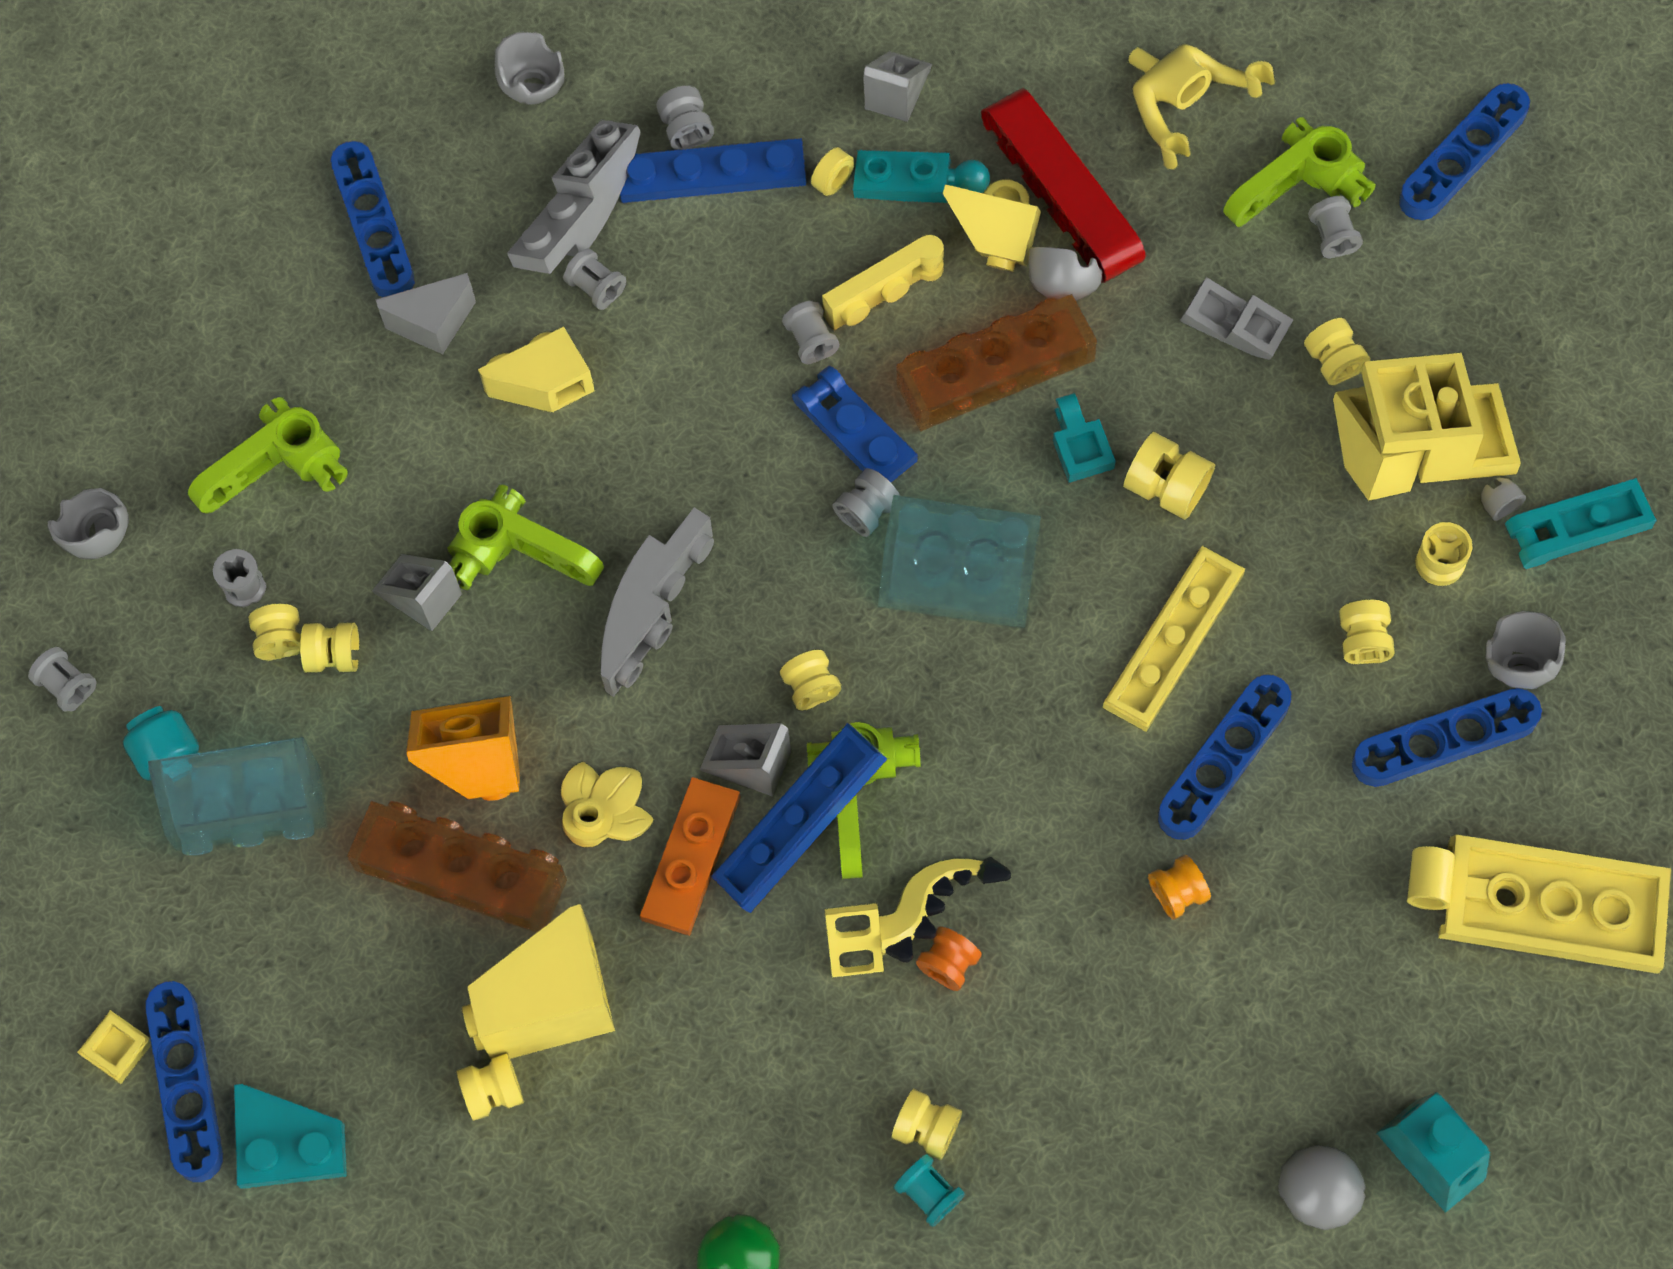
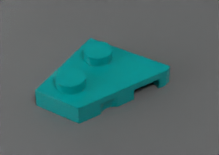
[234,1084,347,1189]

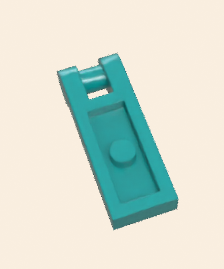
[1505,478,1657,569]

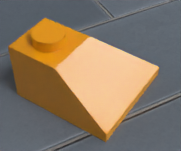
[406,696,520,801]

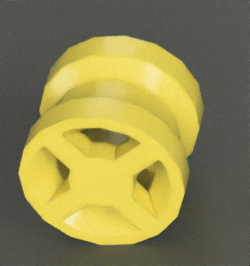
[249,604,301,661]
[780,650,841,710]

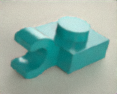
[1052,393,1116,483]

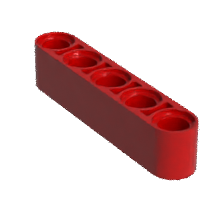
[981,88,1146,283]

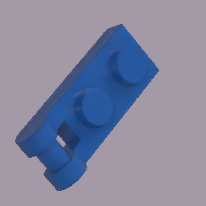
[792,365,918,482]

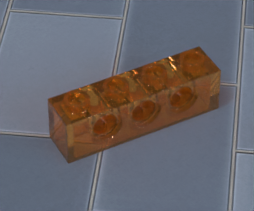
[896,294,1097,432]
[347,801,567,933]

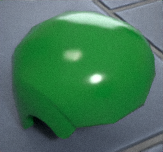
[697,1214,780,1269]

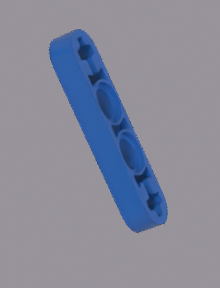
[1399,83,1530,220]
[331,141,415,298]
[1158,675,1291,840]
[1352,688,1542,787]
[146,981,223,1182]

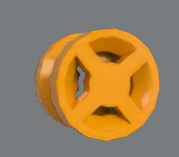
[1148,855,1211,920]

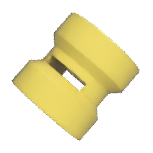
[1304,318,1370,386]
[1415,522,1473,586]
[1339,600,1395,664]
[300,623,359,672]
[456,1053,524,1121]
[892,1089,962,1160]

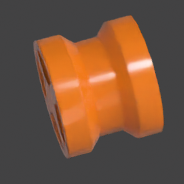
[916,926,982,991]

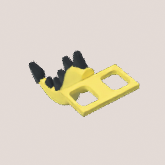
[825,857,1011,977]

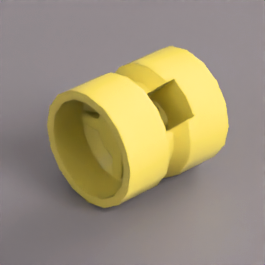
[1124,432,1215,520]

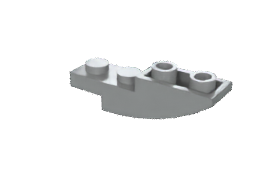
[507,120,641,274]
[601,508,714,697]

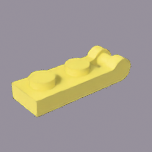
[822,235,944,330]

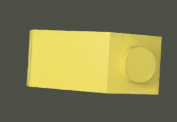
[943,184,1041,272]
[1333,386,1425,501]

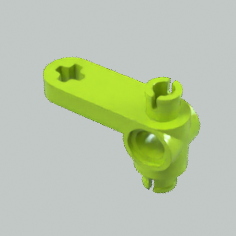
[1223,117,1376,227]
[188,397,348,513]
[447,484,604,590]
[807,722,921,879]

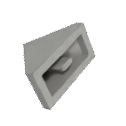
[863,51,932,122]
[376,273,476,355]
[372,554,462,631]
[700,723,791,797]

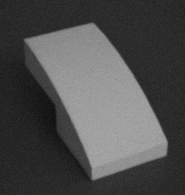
[1180,277,1293,360]

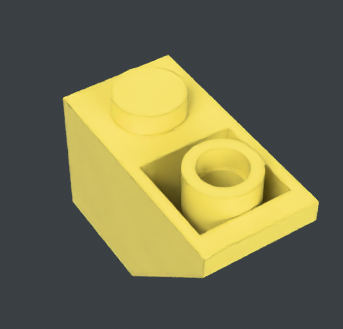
[478,326,595,412]

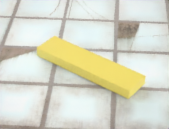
[1103,546,1245,732]

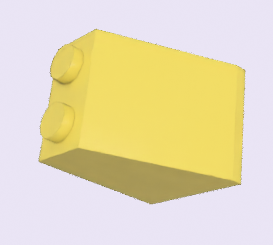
[462,904,615,1059]

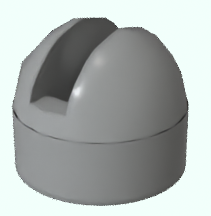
[1481,478,1526,521]

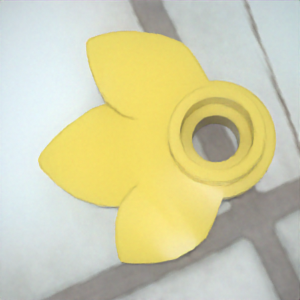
[561,762,654,847]

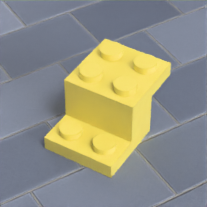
[1361,353,1521,483]

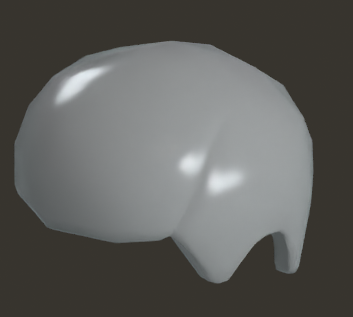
[495,32,565,105]
[1029,247,1102,302]
[47,488,129,559]
[1485,611,1566,689]
[1278,1145,1366,1230]

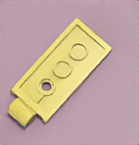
[1407,834,1671,974]

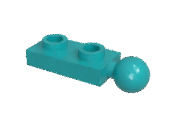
[853,150,990,203]

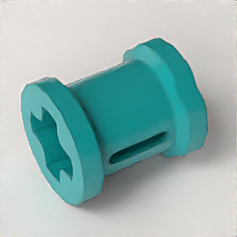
[894,1154,965,1227]

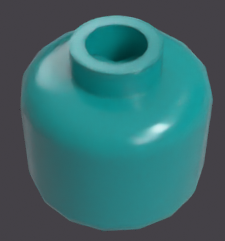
[123,706,199,784]

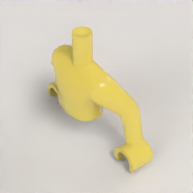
[1129,44,1275,170]

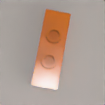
[640,777,741,936]

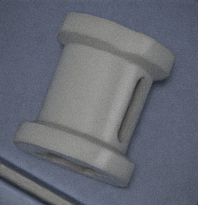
[1308,196,1363,259]
[563,248,626,310]
[782,301,840,364]
[213,549,266,607]
[28,647,97,712]

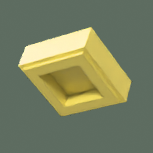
[77,1010,151,1084]

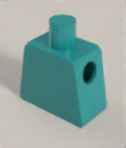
[1376,1092,1490,1213]

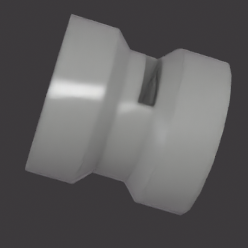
[656,86,714,150]
[832,468,901,537]

